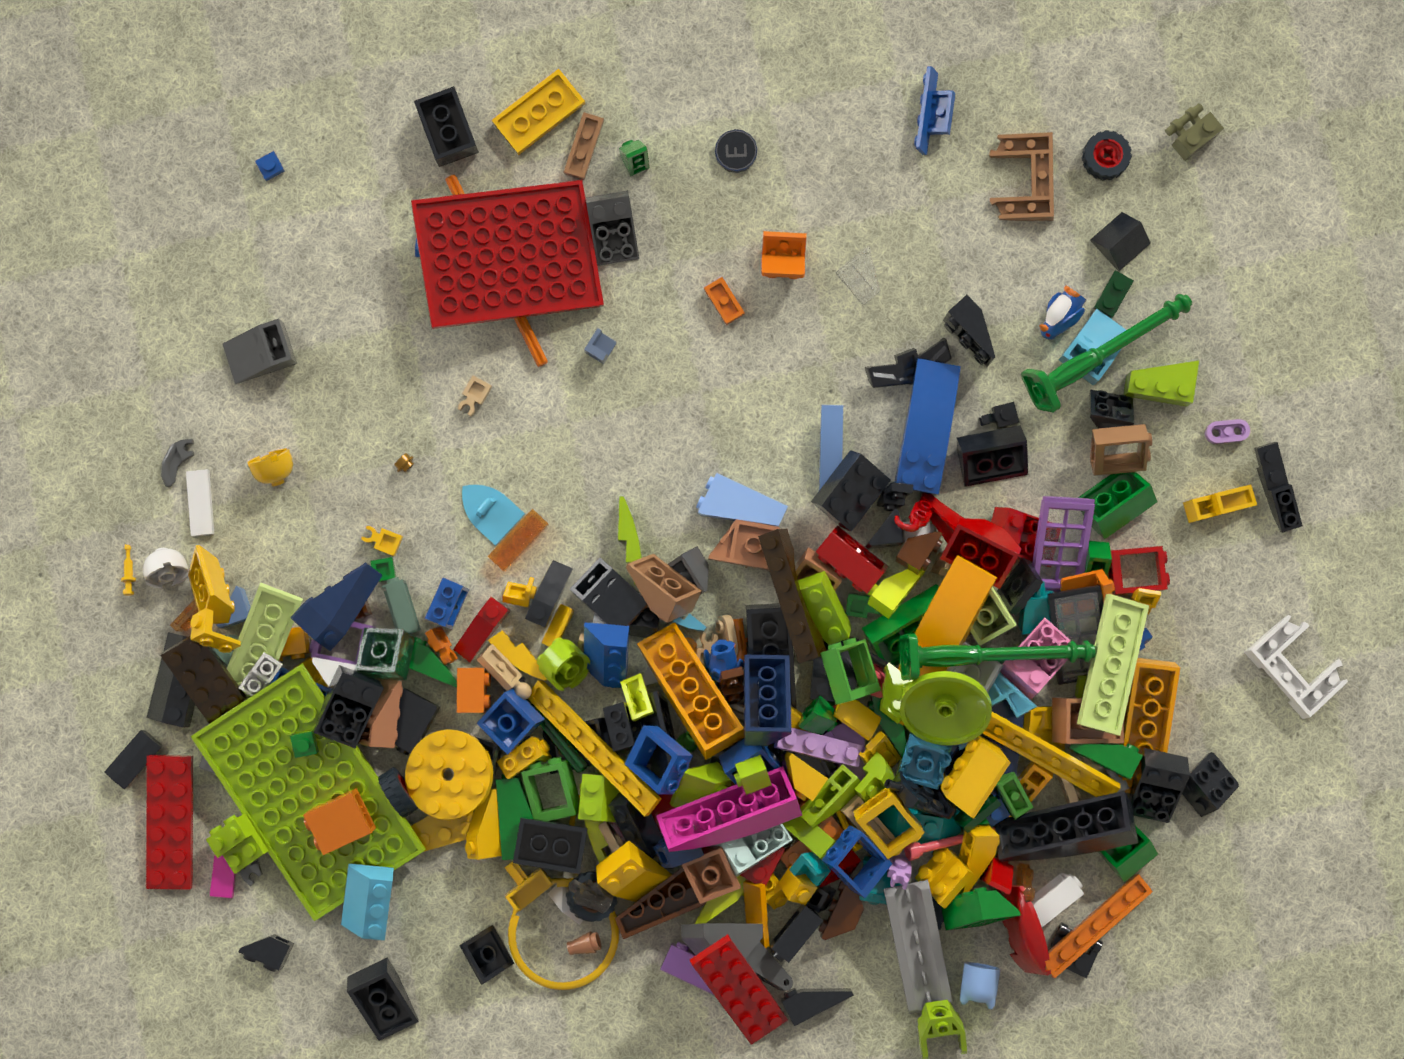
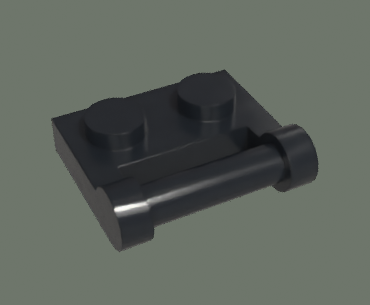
[1048,922,1103,979]

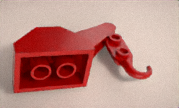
[894,492,1021,589]

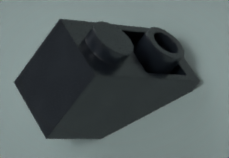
[238,934,295,972]

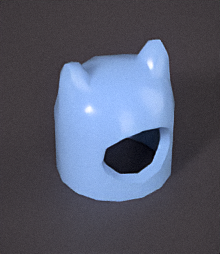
[960,962,1000,1010]

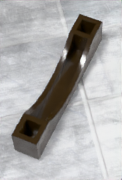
[758,529,826,664]

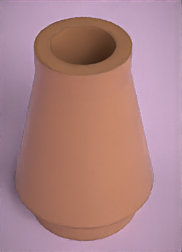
[567,931,602,955]

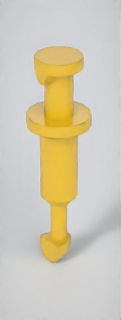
[121,544,136,596]

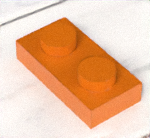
[704,277,745,326]

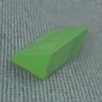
[994,772,1034,819]

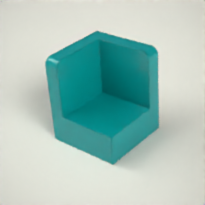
[789,852,831,886]

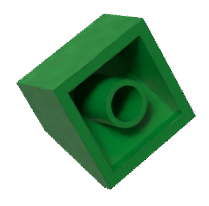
[1098,825,1159,882]

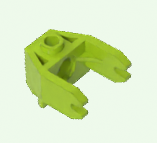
[917,999,967,1059]

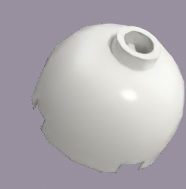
[143,547,189,588]

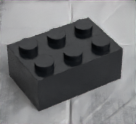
[414,86,479,167]
[811,450,891,532]
[513,817,587,874]

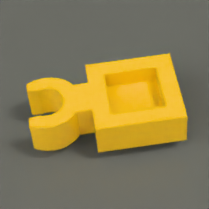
[361,526,403,557]

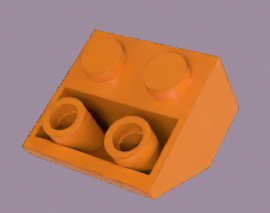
[457,668,491,713]

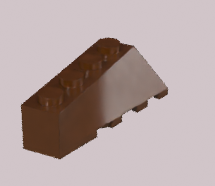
[615,867,706,939]

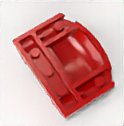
[997,885,1051,976]

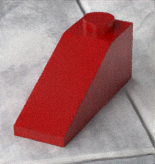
[453,597,510,663]
[980,854,1014,895]

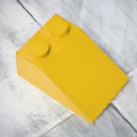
[596,841,672,902]

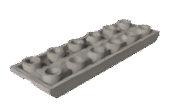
[884,880,953,1014]

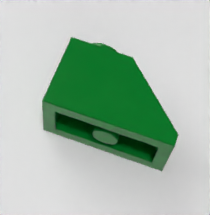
[1084,540,1112,576]
[798,695,837,735]

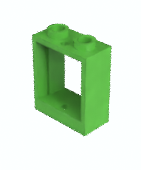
[820,638,881,704]
[521,757,580,821]

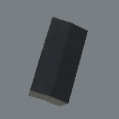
[104,730,163,790]

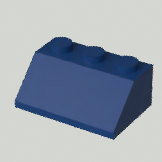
[584,622,629,688]

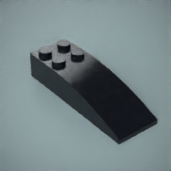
[746,603,797,709]
[995,791,1138,862]

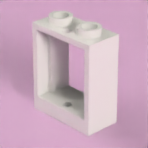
[1025,872,1084,927]

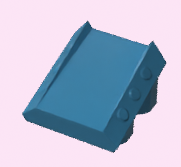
[897,733,953,789]

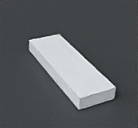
[186,469,214,537]

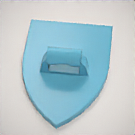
[462,485,525,546]

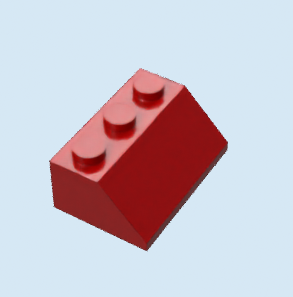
[816,525,888,593]

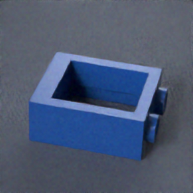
[425,578,470,629]
[625,726,693,794]
[822,825,893,898]

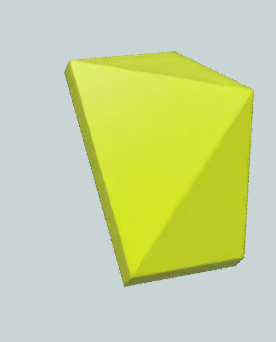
[620,673,654,722]

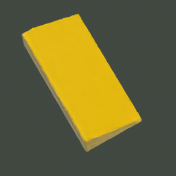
[542,604,574,647]
[834,699,881,741]

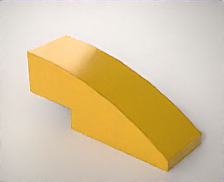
[1183,484,1257,523]
[488,630,547,681]

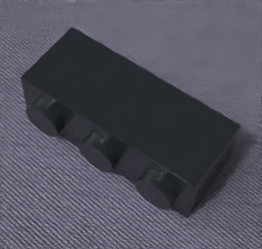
[608,792,663,859]

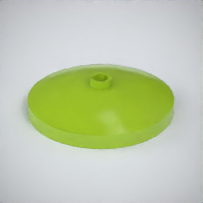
[900,671,992,746]

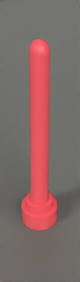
[904,827,996,861]

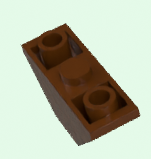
[818,875,864,940]

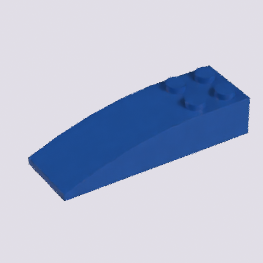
[895,359,961,495]

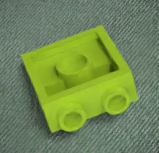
[206,814,268,874]

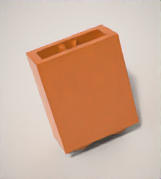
[303,788,376,855]

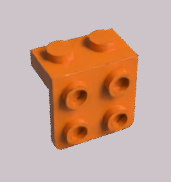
[761,231,806,279]
[1060,569,1115,615]

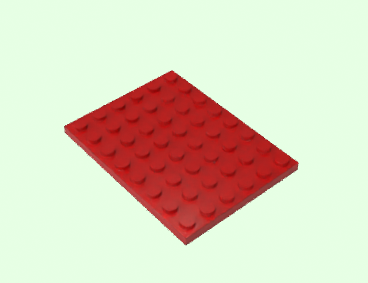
[411,180,604,329]

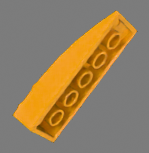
[898,556,997,677]
[637,622,744,760]
[1118,658,1181,793]

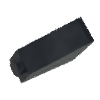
[395,686,440,756]

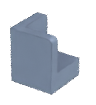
[584,328,616,364]

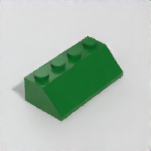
[861,584,939,666]

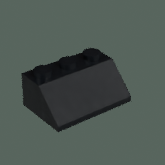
[956,425,1028,487]

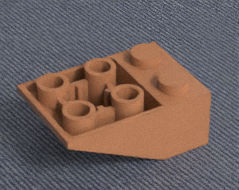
[358,677,403,748]

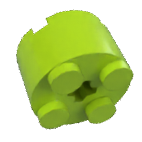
[537,637,590,691]

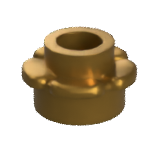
[394,453,414,472]

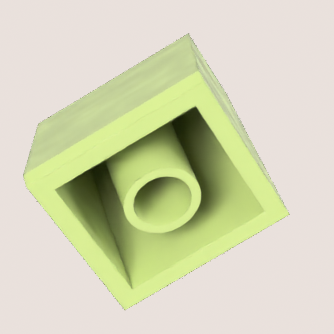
[970,586,1016,646]

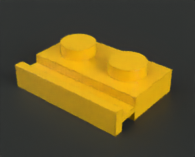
[858,731,901,769]

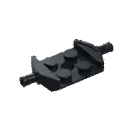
[884,771,961,819]

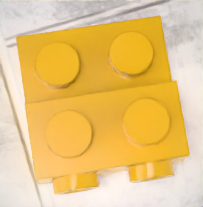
[915,847,974,908]

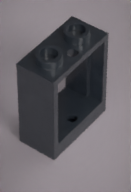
[603,702,642,755]
[770,904,823,963]

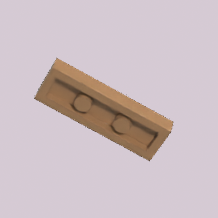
[564,112,604,180]

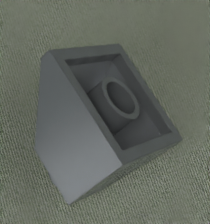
[668,546,709,595]

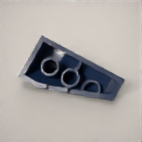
[291,562,382,651]

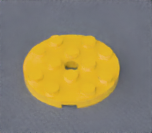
[405,729,493,820]

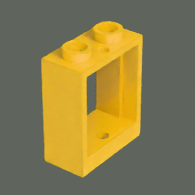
[853,788,924,859]

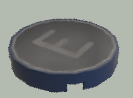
[715,129,758,173]

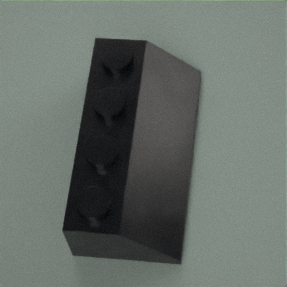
[146,632,195,728]
[638,691,676,779]

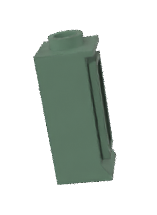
[382,577,421,637]

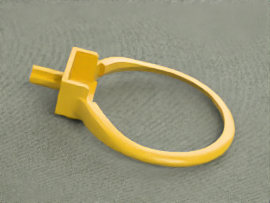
[504,861,619,990]

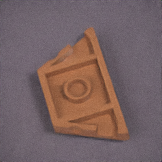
[708,519,780,570]

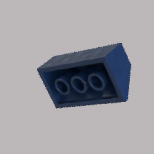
[744,655,792,746]

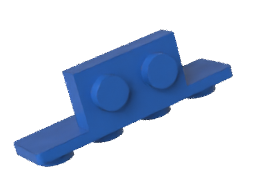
[914,66,956,155]

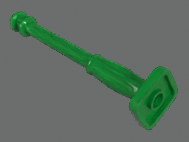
[1021,294,1192,413]
[899,634,1096,681]

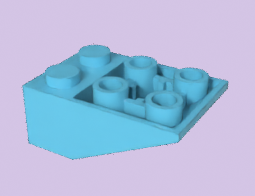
[1059,309,1126,385]

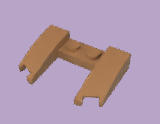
[989,132,1054,221]

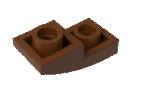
[719,667,745,705]

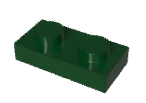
[1093,270,1134,319]
[953,793,1001,833]

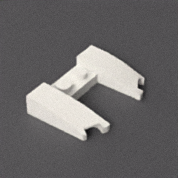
[1244,615,1348,719]

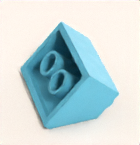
[341,864,394,941]

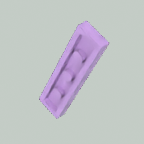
[774,728,862,768]

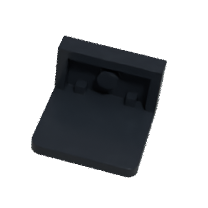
[1182,752,1239,817]

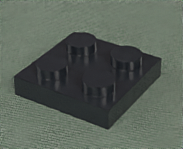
[997,557,1043,616]

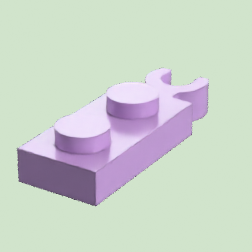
[887,849,911,890]

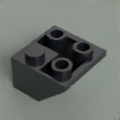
[1089,389,1134,429]

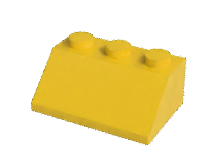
[188,545,235,624]
[940,736,1010,818]

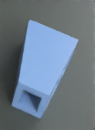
[696,473,788,527]

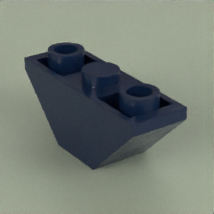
[653,836,704,868]

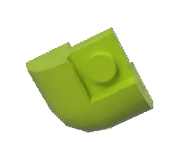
[854,752,894,803]

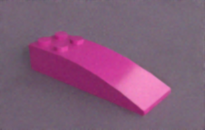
[656,766,802,852]

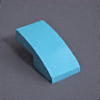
[672,613,707,631]

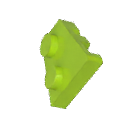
[880,663,913,724]

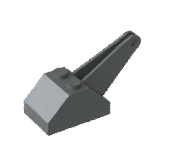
[681,923,793,991]

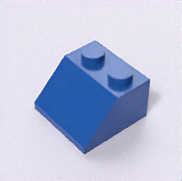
[477,688,545,755]

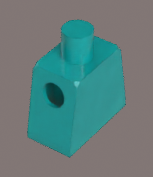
[1018,581,1064,634]

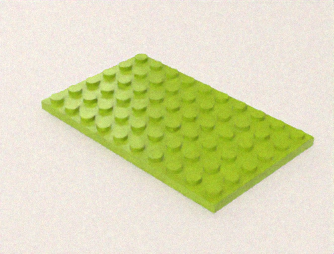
[190,663,426,921]

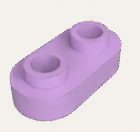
[1205,419,1250,444]

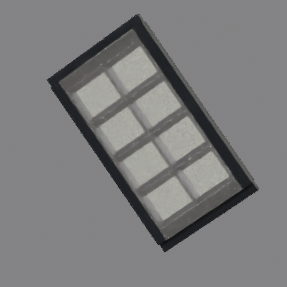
[1047,585,1103,685]

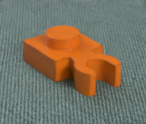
[425,627,458,665]

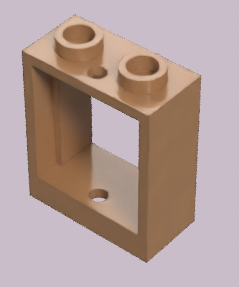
[1090,424,1152,476]

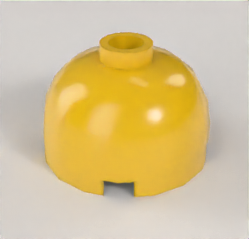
[247,448,293,487]

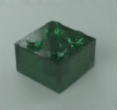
[355,628,415,680]

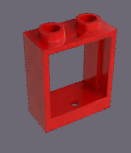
[1108,546,1170,595]

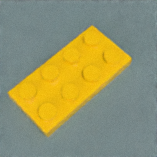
[491,69,586,155]

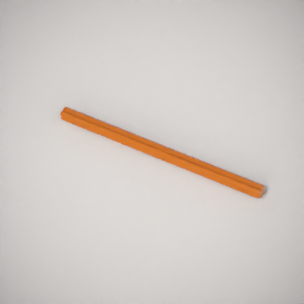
[445,174,548,367]

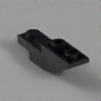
[1254,442,1303,533]

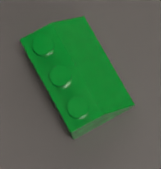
[1078,472,1158,539]
[941,887,1021,931]

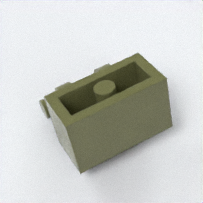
[1165,103,1224,161]

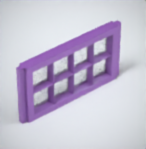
[1032,496,1095,592]

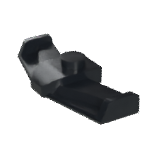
[865,338,952,388]

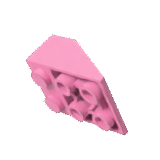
[1000,618,1071,700]

